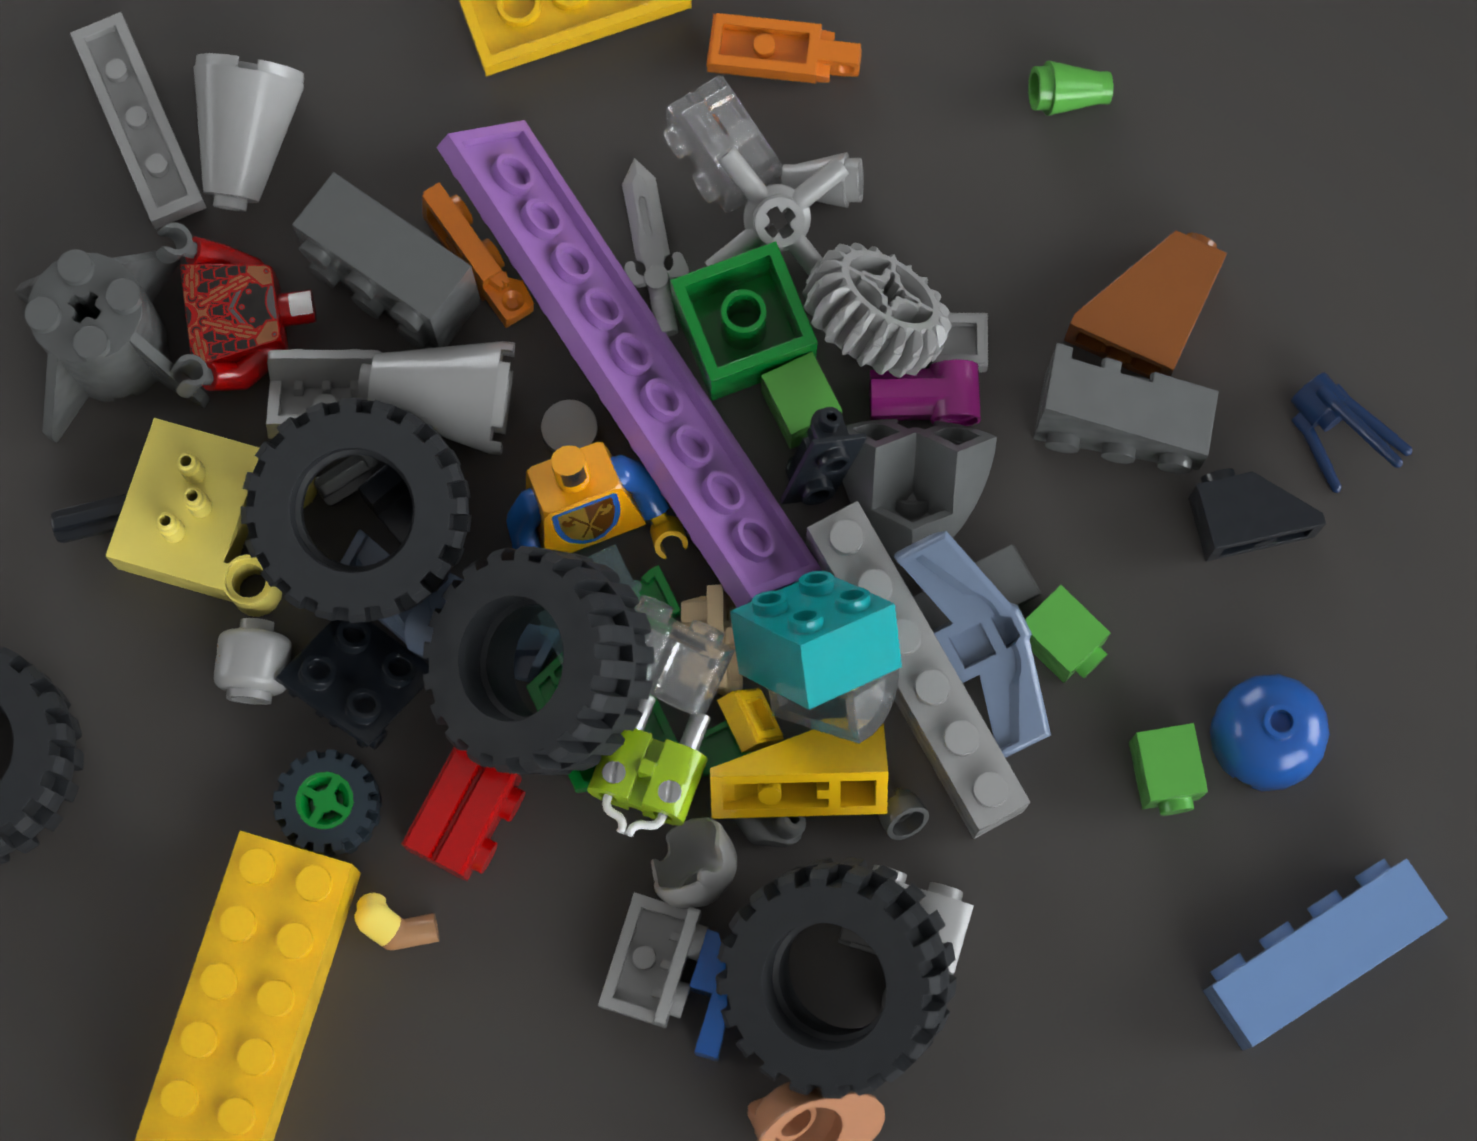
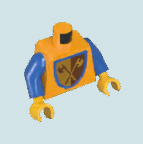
[506,442,688,559]

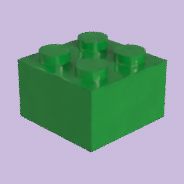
[670,241,818,401]

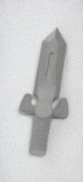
[622,158,690,337]

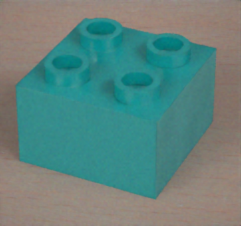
[730,571,902,710]

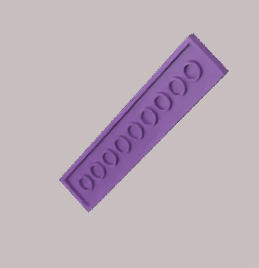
[436,120,823,608]

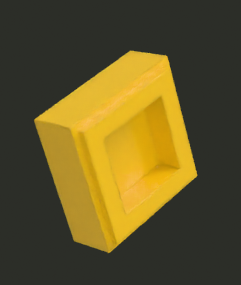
[717,688,784,752]

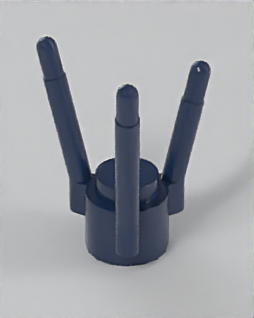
[1291,372,1413,493]

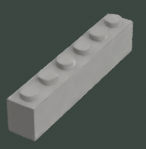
[806,501,1030,839]

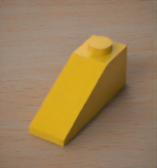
[710,723,888,819]

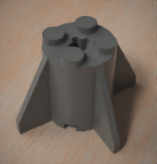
[14,249,210,444]

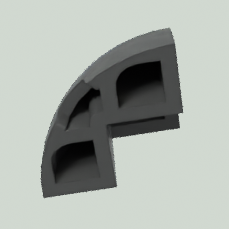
[843,419,997,565]

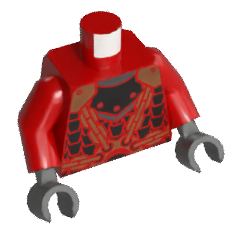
[155,222,317,398]

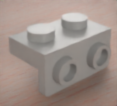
[266,349,381,439]
[598,892,709,1028]

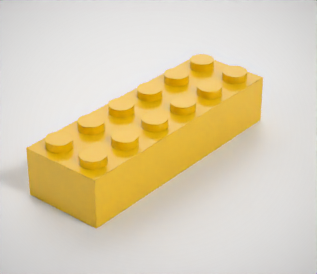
[135,831,361,1141]

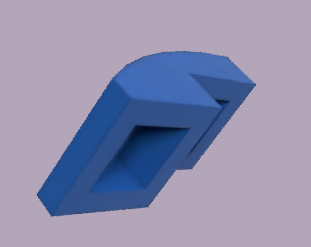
[689,929,728,1062]

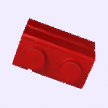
[401,747,526,882]

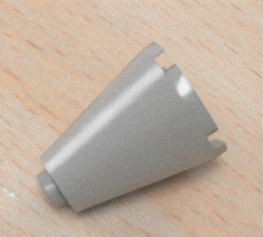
[194,53,305,212]
[358,341,515,455]

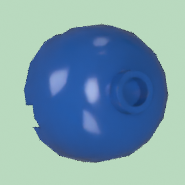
[1210,674,1330,791]

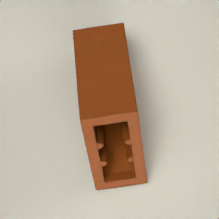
[1064,230,1227,379]

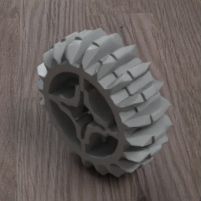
[802,242,952,378]

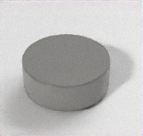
[541,400,598,454]

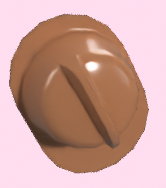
[748,1081,885,1141]

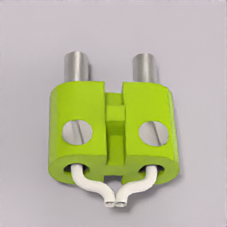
[587,696,710,837]

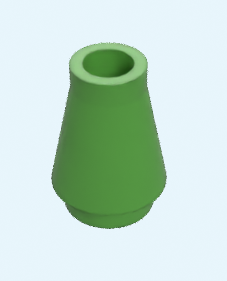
[1028,60,1113,116]

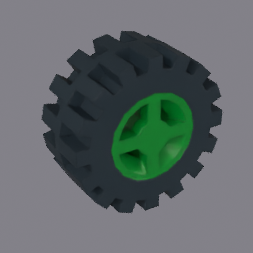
[273,749,382,858]

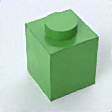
[761,352,842,449]
[1025,585,1111,683]
[1129,723,1208,816]

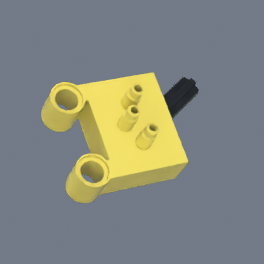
[51,418,317,617]

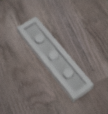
[70,12,207,229]

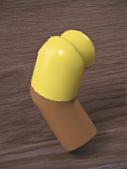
[355,893,440,951]

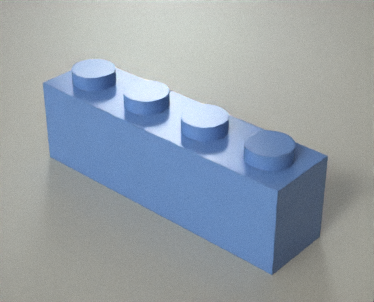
[1203,858,1448,1051]

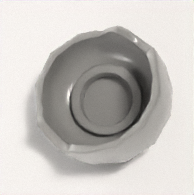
[651,817,737,909]

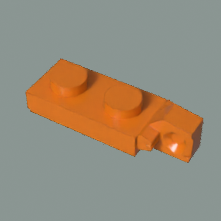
[706,13,861,84]
[422,182,534,328]

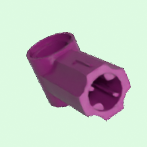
[869,359,981,426]

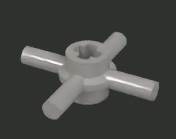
[705,146,849,276]

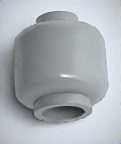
[214,618,292,705]

